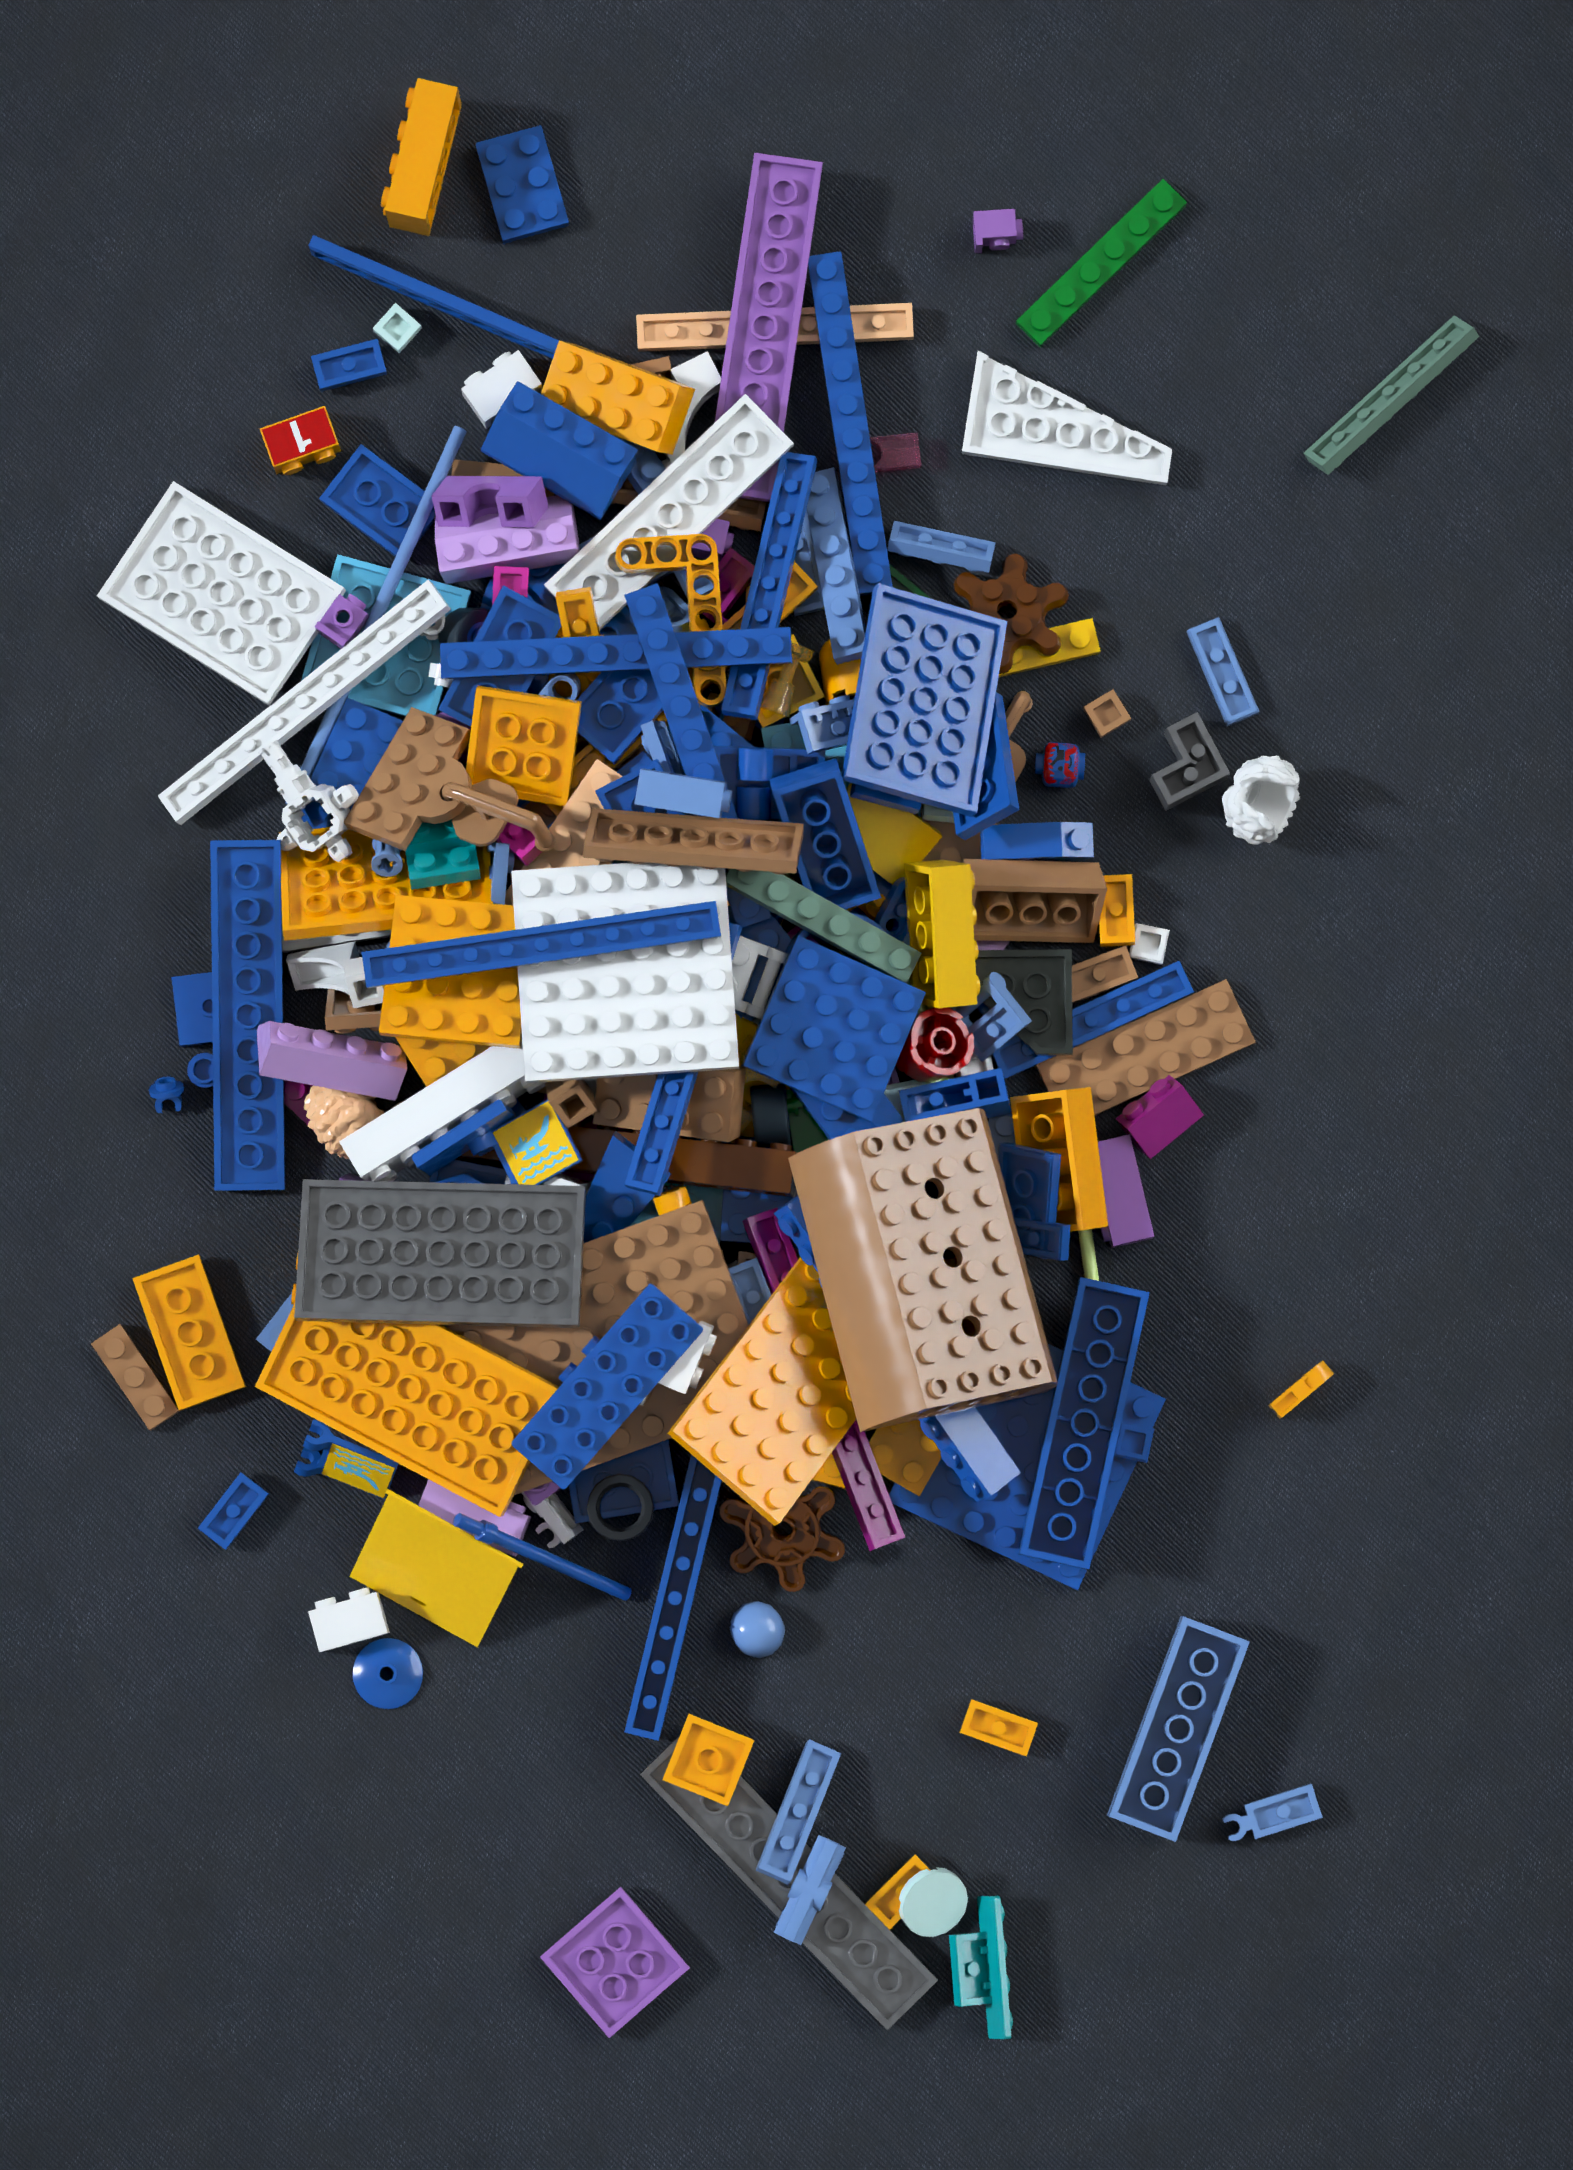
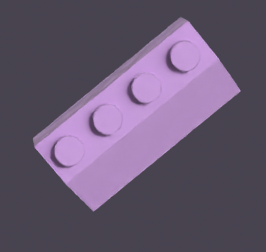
[435,495,580,584]
[257,1021,407,1101]

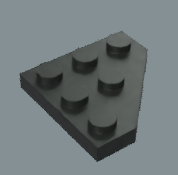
[975,949,1073,1056]

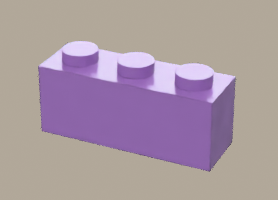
[1098,1134,1154,1248]

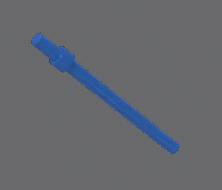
[453,1513,632,1601]

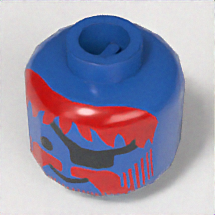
[1035,742,1085,788]

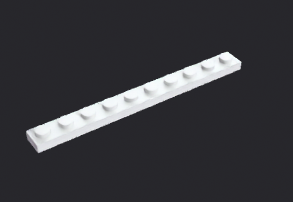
[158,580,451,825]

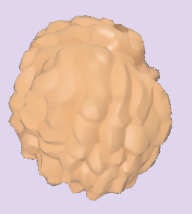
[304,1085,385,1160]

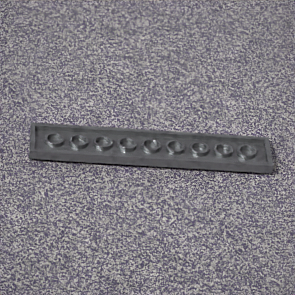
[640,1736,938,2030]

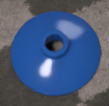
[353,1638,423,1709]

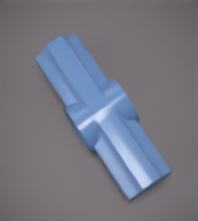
[774,1835,846,1945]

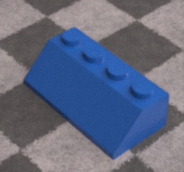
[481,381,638,520]

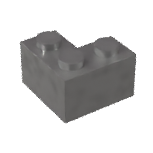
[1149,712,1230,811]

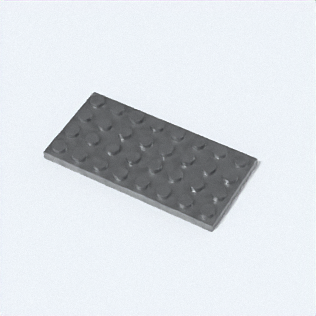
[294,1179,586,1328]

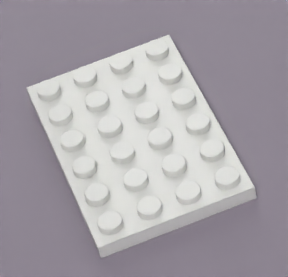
[97,481,346,706]

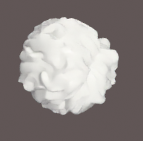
[1222,755,1300,845]

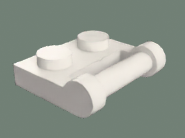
[732,935,788,1019]

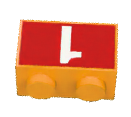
[260,406,341,475]

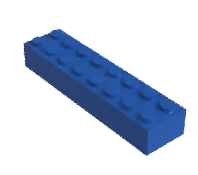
[1018,1277,1150,1570]

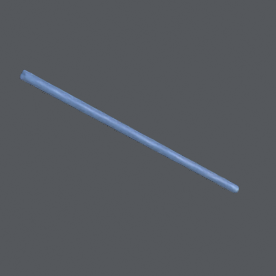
[285,426,467,805]

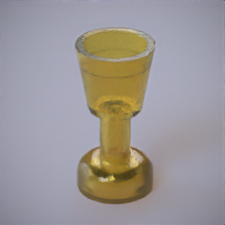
[760,643,814,717]

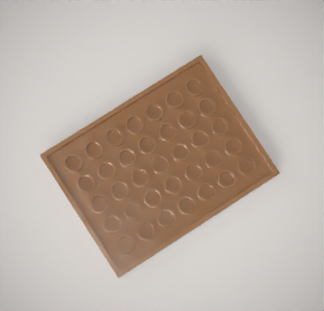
[447,1200,749,1495]

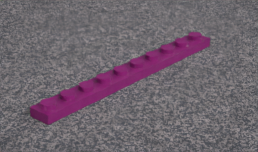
[742,1207,905,1551]

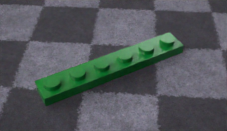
[1016,179,1187,347]

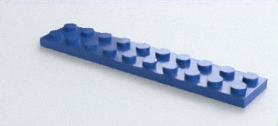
[210,840,285,1191]

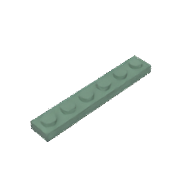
[1303,316,1479,475]
[725,868,922,983]

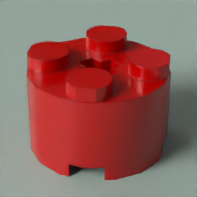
[896,1007,974,1083]

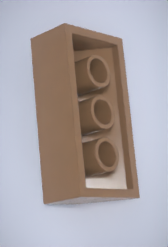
[963,859,1107,943]

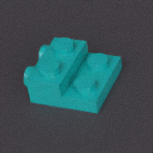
[405,819,481,890]

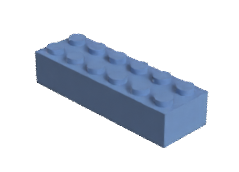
[1107,1616,1250,1842]

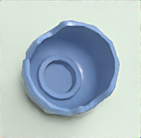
[729,1601,785,1658]

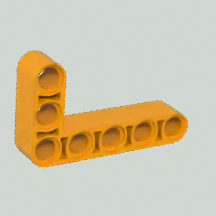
[615,534,726,708]

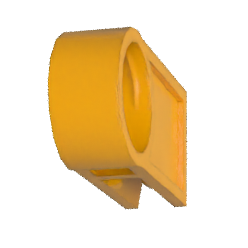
[653,1185,692,1215]
[1268,1360,1334,1419]

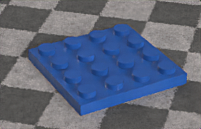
[741,936,926,1122]

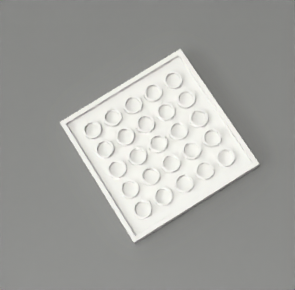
[511,862,739,1083]

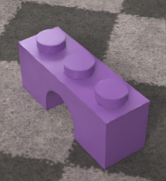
[431,476,548,528]

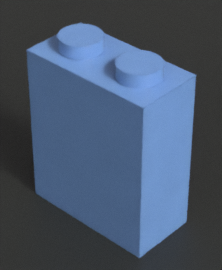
[635,768,732,818]

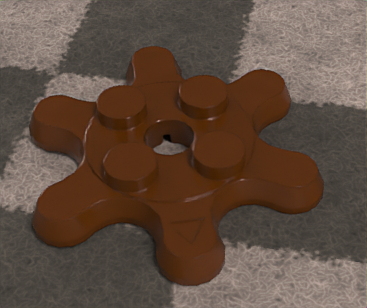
[954,554,1069,674]
[720,1486,845,1592]

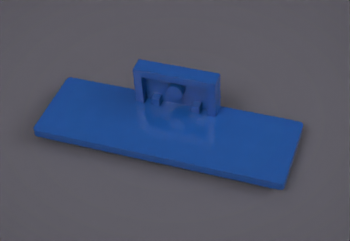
[511,1283,703,1489]

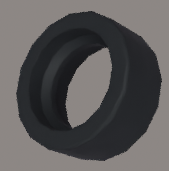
[587,1474,654,1541]

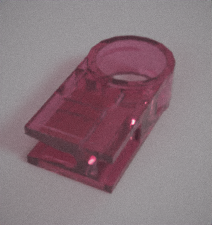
[870,432,921,473]

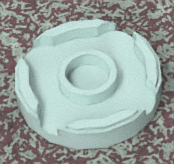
[899,1867,968,1937]

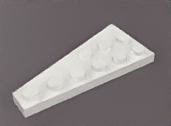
[962,351,1172,486]

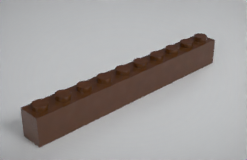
[456,1121,796,1198]

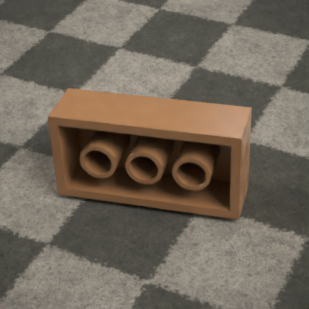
[593,1066,746,1142]

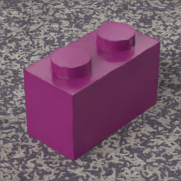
[1116,1075,1204,1159]

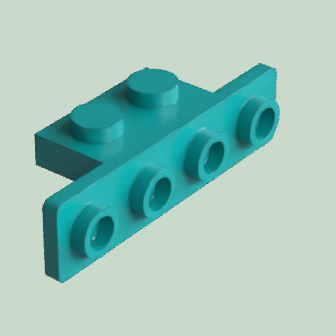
[949,1896,1013,2039]

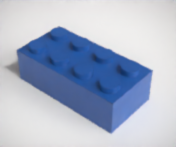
[769,758,881,909]

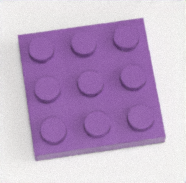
[540,1887,690,2038]

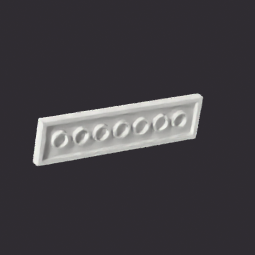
[544,394,794,630]

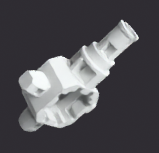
[258,740,359,862]

